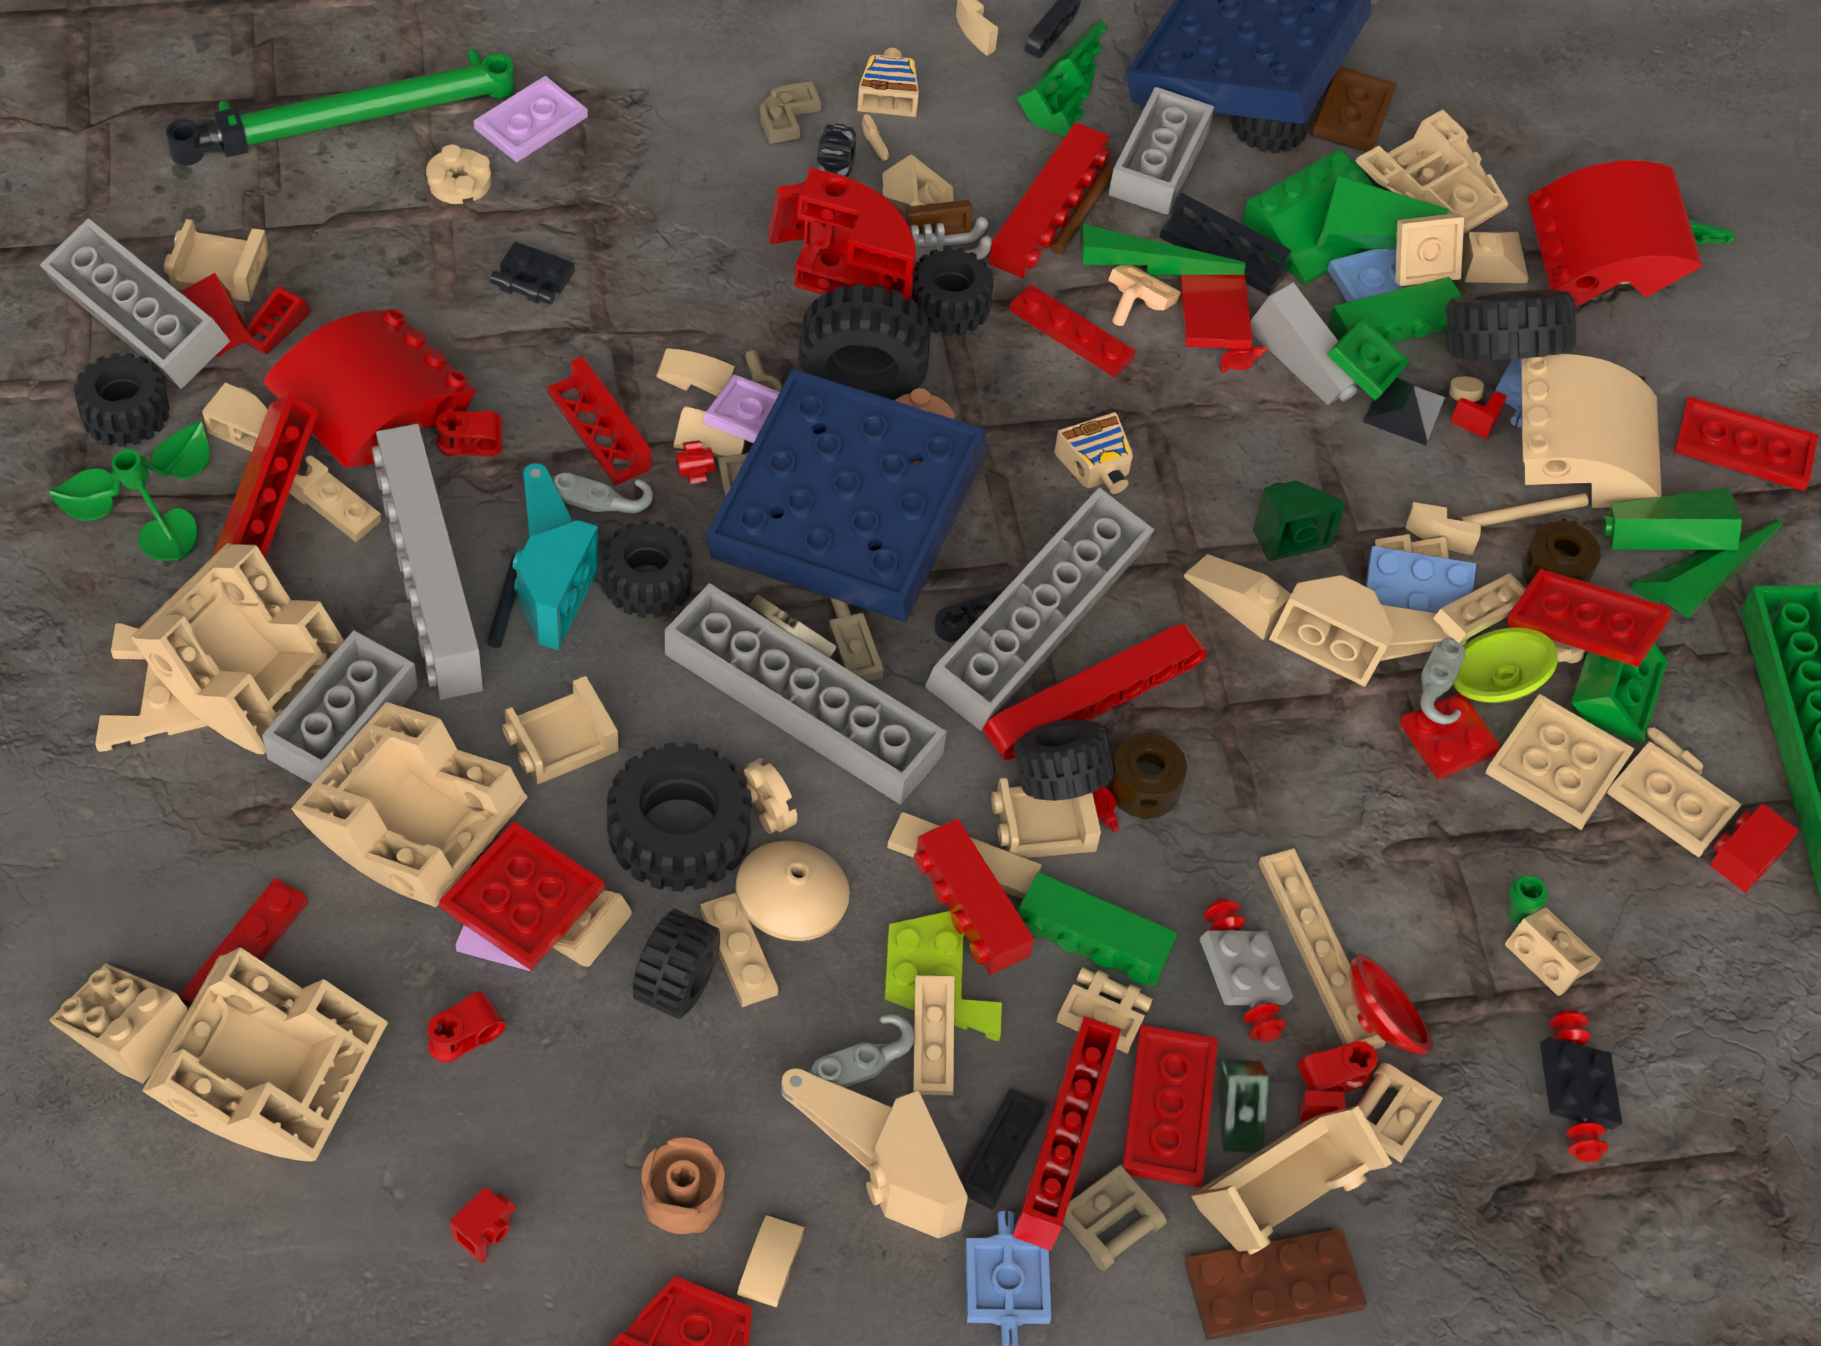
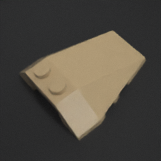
[1356,109,1508,233]

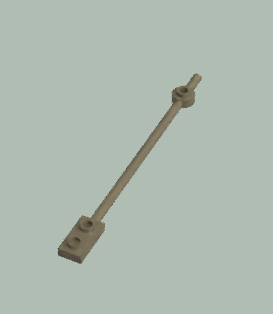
[745,350,884,682]

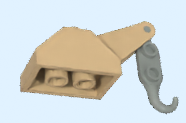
[1269,575,1469,724]
[781,1014,968,1239]

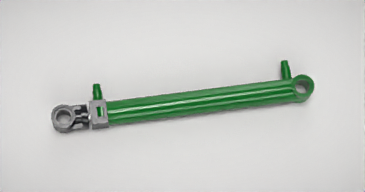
[166,49,515,166]

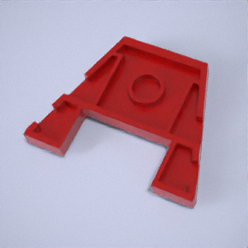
[610,1276,752,1346]

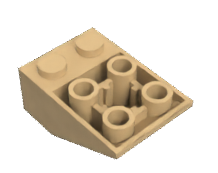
[49,963,188,1084]

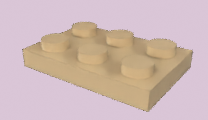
[1607,741,1742,858]

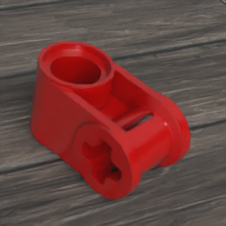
[436,410,503,457]
[427,992,506,1062]
[1297,1041,1378,1093]

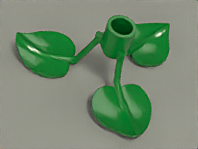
[49,421,211,561]

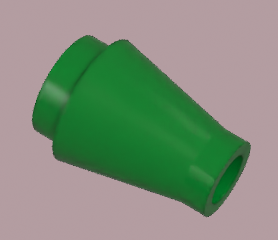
[1507,875,1548,924]

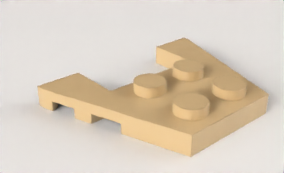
[95,623,208,752]

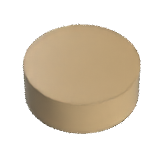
[1449,376,1484,402]

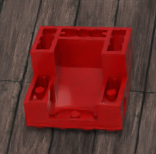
[1527,160,1703,308]
[794,167,916,299]
[263,308,477,468]

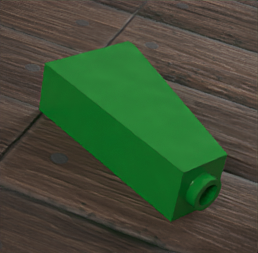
[1316,176,1449,250]
[1602,488,1742,550]

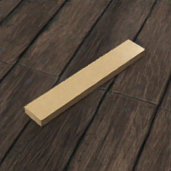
[1258,848,1386,1049]

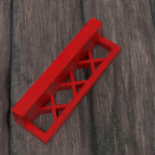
[547,356,651,486]

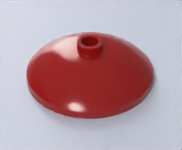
[1349,954,1433,1055]

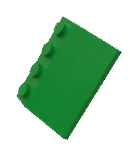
[1241,149,1372,286]

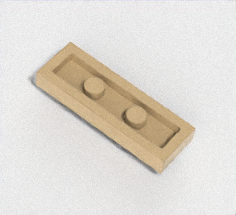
[700,893,778,1007]
[913,976,955,1095]

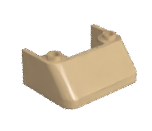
[1191,1106,1392,1254]

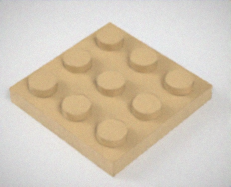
[1485,694,1634,830]

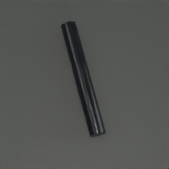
[488,554,517,648]

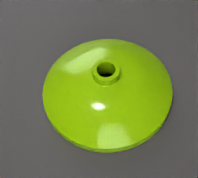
[1453,627,1558,703]

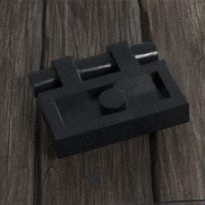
[490,242,575,305]

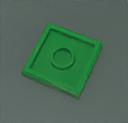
[1326,316,1409,400]

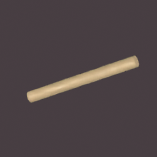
[1458,493,1589,527]

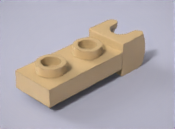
[289,456,381,542]

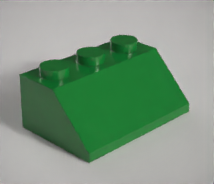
[1571,643,1668,743]

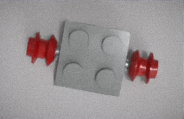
[1199,898,1293,1043]

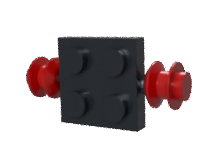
[1540,1009,1622,1162]

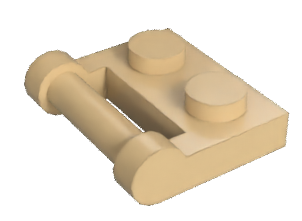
[1356,1063,1443,1163]

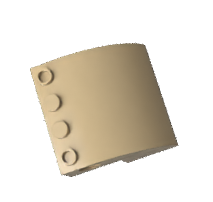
[1521,354,1662,508]
[131,543,344,754]
[292,702,528,907]
[142,947,388,1162]

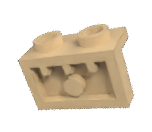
[1505,907,1601,996]

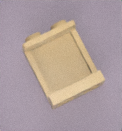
[164,219,269,302]
[502,676,619,785]
[991,778,1101,858]

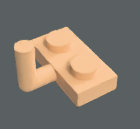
[1108,265,1181,326]

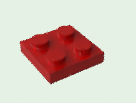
[1400,693,1501,779]

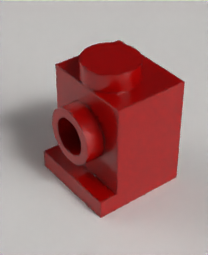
[449,1187,516,1264]

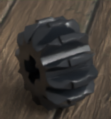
[817,123,857,177]

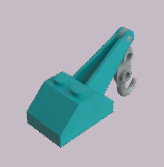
[513,463,653,651]

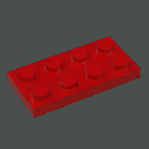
[1674,396,1819,491]
[1507,568,1671,667]
[1122,1025,1218,1188]

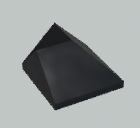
[1363,377,1447,446]

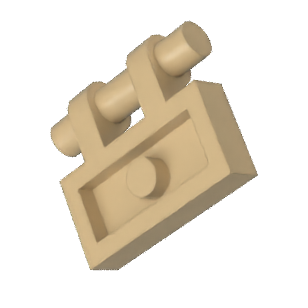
[1056,967,1154,1054]

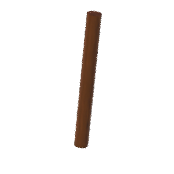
[1052,164,1115,254]

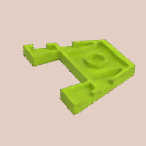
[884,911,1002,1041]

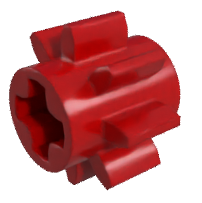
[676,440,715,484]

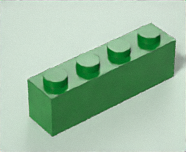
[1328,277,1462,345]
[1018,872,1178,988]

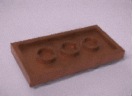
[1184,1228,1367,1341]

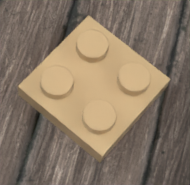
[1395,213,1464,286]

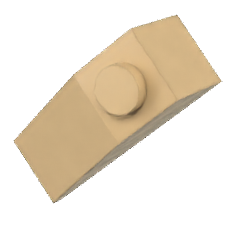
[202,382,301,471]
[1184,554,1291,640]

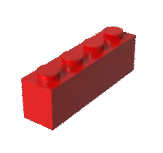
[914,819,1034,975]

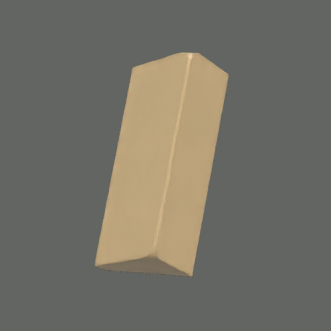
[674,407,747,458]
[553,890,632,967]

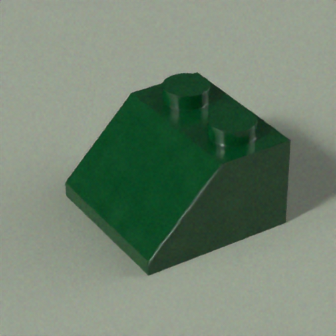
[1253,480,1345,562]

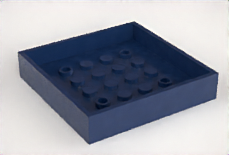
[1126,0,1372,124]
[706,369,987,622]

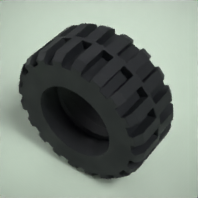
[798,283,931,401]
[1446,290,1576,360]
[607,743,752,891]

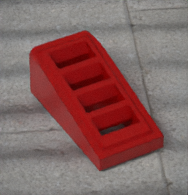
[244,285,311,355]

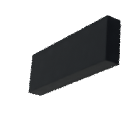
[960,1089,1046,1210]

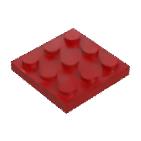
[439,821,605,971]

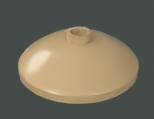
[735,840,850,941]

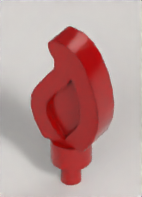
[1220,345,1267,373]
[1092,786,1119,832]

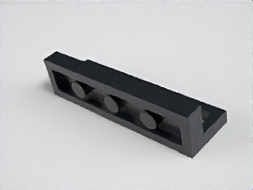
[1159,192,1292,296]

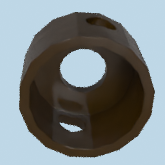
[1522,520,1601,585]
[1108,733,1187,819]

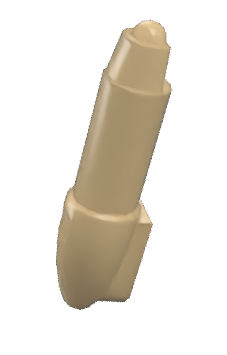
[861,114,890,161]
[1647,727,1703,775]

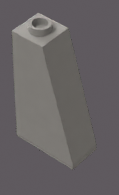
[1250,282,1358,405]

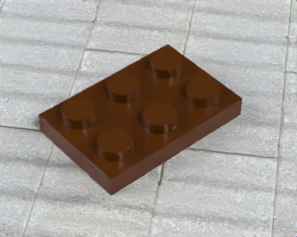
[1313,66,1397,151]

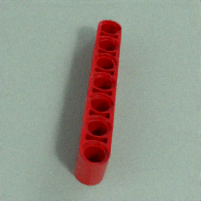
[982,623,1207,761]

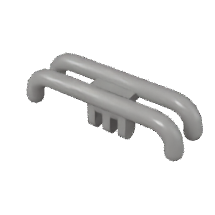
[910,217,993,263]

